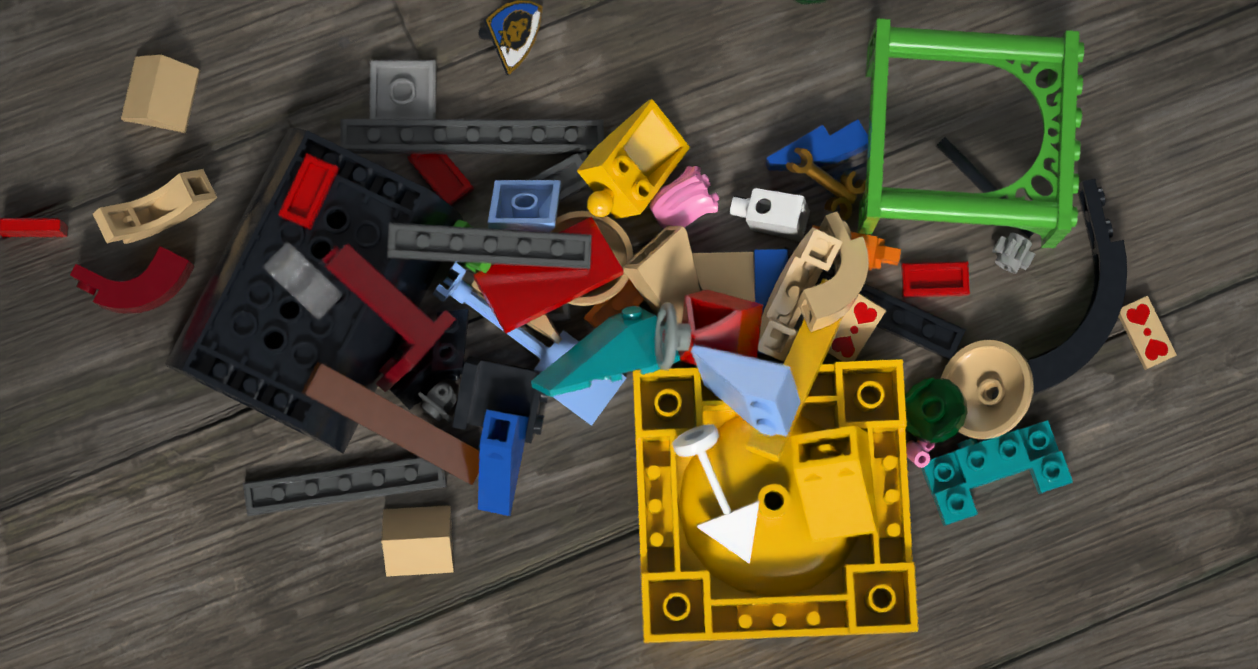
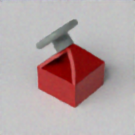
[655,289,763,370]

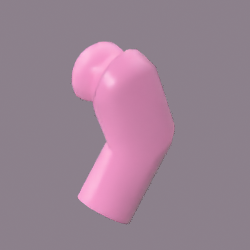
[906,440,935,468]

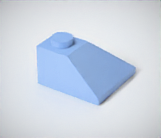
[488,180,561,232]

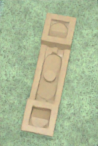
[758,227,843,362]

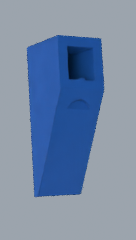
[478,410,529,516]

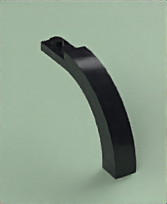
[1027,179,1127,396]

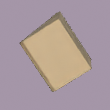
[121,55,200,133]
[382,505,454,577]

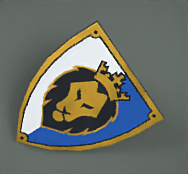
[479,0,542,75]

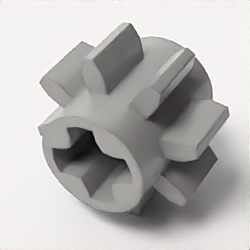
[992,232,1036,274]

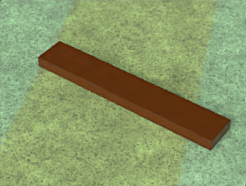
[301,362,480,485]

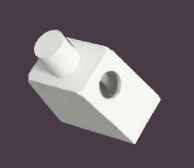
[730,188,810,242]

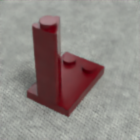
[322,243,455,392]

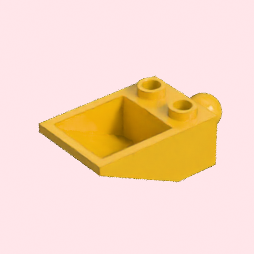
[577,99,690,219]

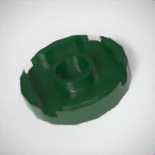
[905,378,968,443]

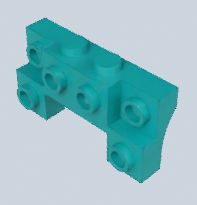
[921,420,1073,527]

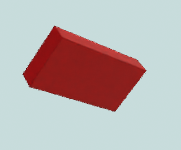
[278,154,339,230]
[407,154,474,207]
[0,218,68,237]
[901,261,970,298]

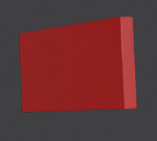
[474,216,624,334]

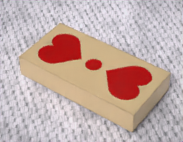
[828,293,886,362]
[1118,296,1177,370]

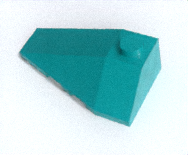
[531,306,680,397]

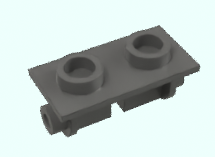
[418,383,456,423]

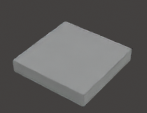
[370,60,436,119]

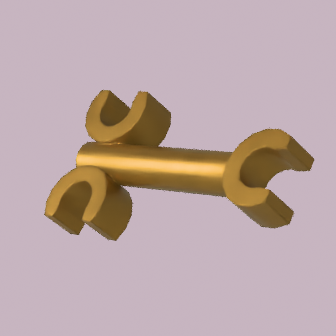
[786,148,866,221]

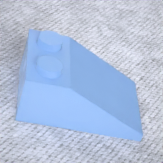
[691,345,801,436]

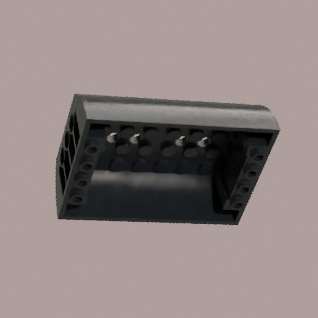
[165,128,463,454]

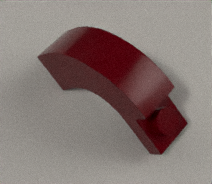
[70,246,195,314]

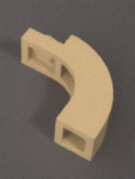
[93,169,217,244]
[798,211,869,332]

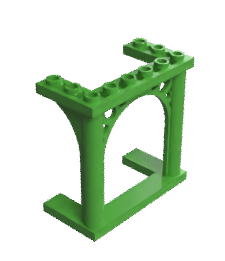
[858,19,1084,248]

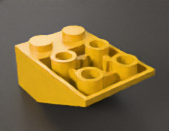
[791,425,878,542]

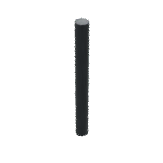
[936,137,1034,239]

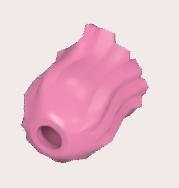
[650,166,719,228]

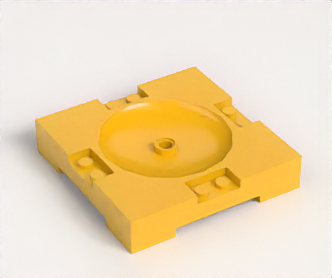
[633,359,918,643]

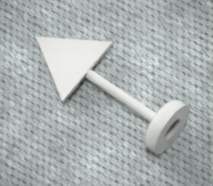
[672,424,759,564]

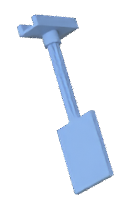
[433,262,627,426]

